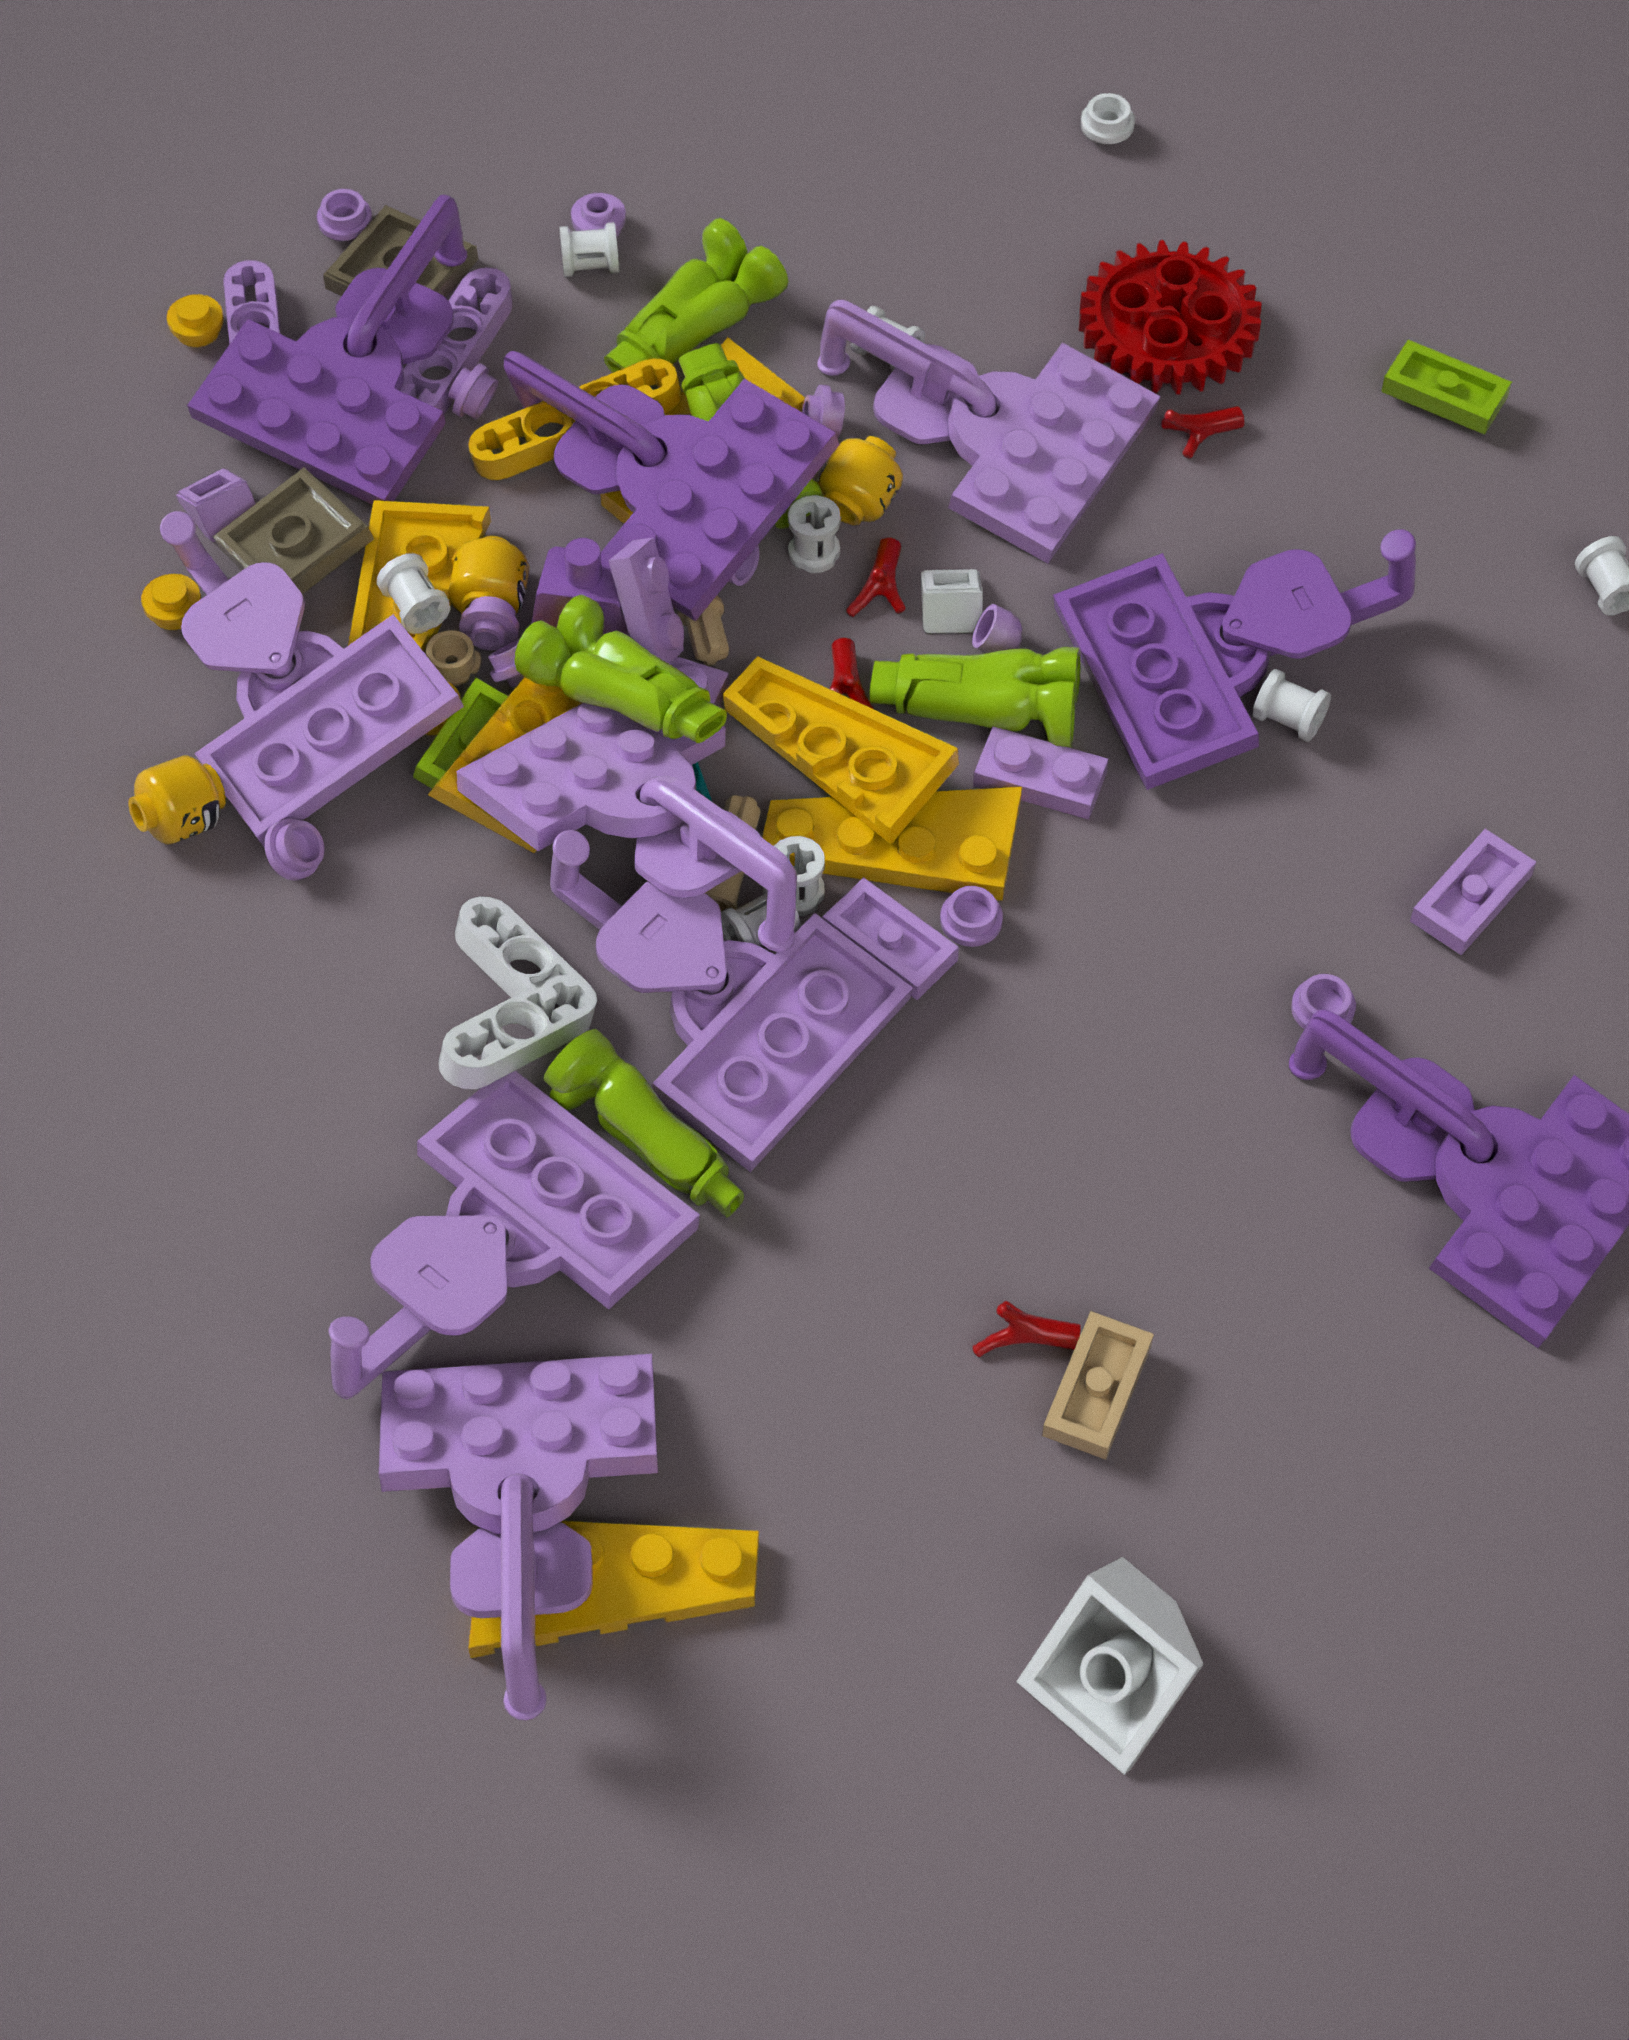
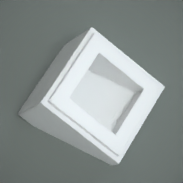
[921,569,983,633]

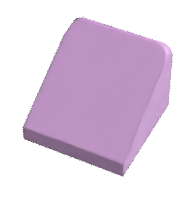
[176,469,256,542]

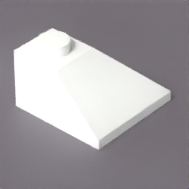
[1016,1557,1204,1774]

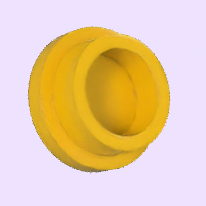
[167,294,224,347]
[141,574,202,630]

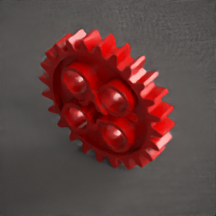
[1078,240,1262,395]

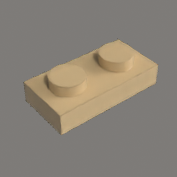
[1042,1311,1154,1460]

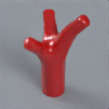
[1161,406,1244,459]
[846,537,906,617]
[829,638,875,710]
[972,1301,1081,1357]

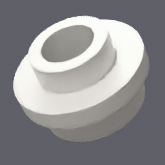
[1081,93,1135,144]

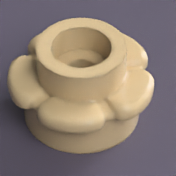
[425,630,482,686]

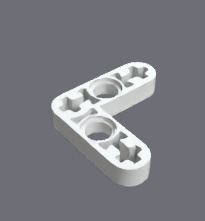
[438,897,597,1089]

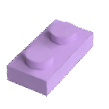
[608,537,684,664]
[973,727,1108,820]
[1410,829,1536,955]
[822,877,959,1000]

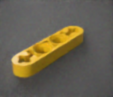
[468,358,682,480]

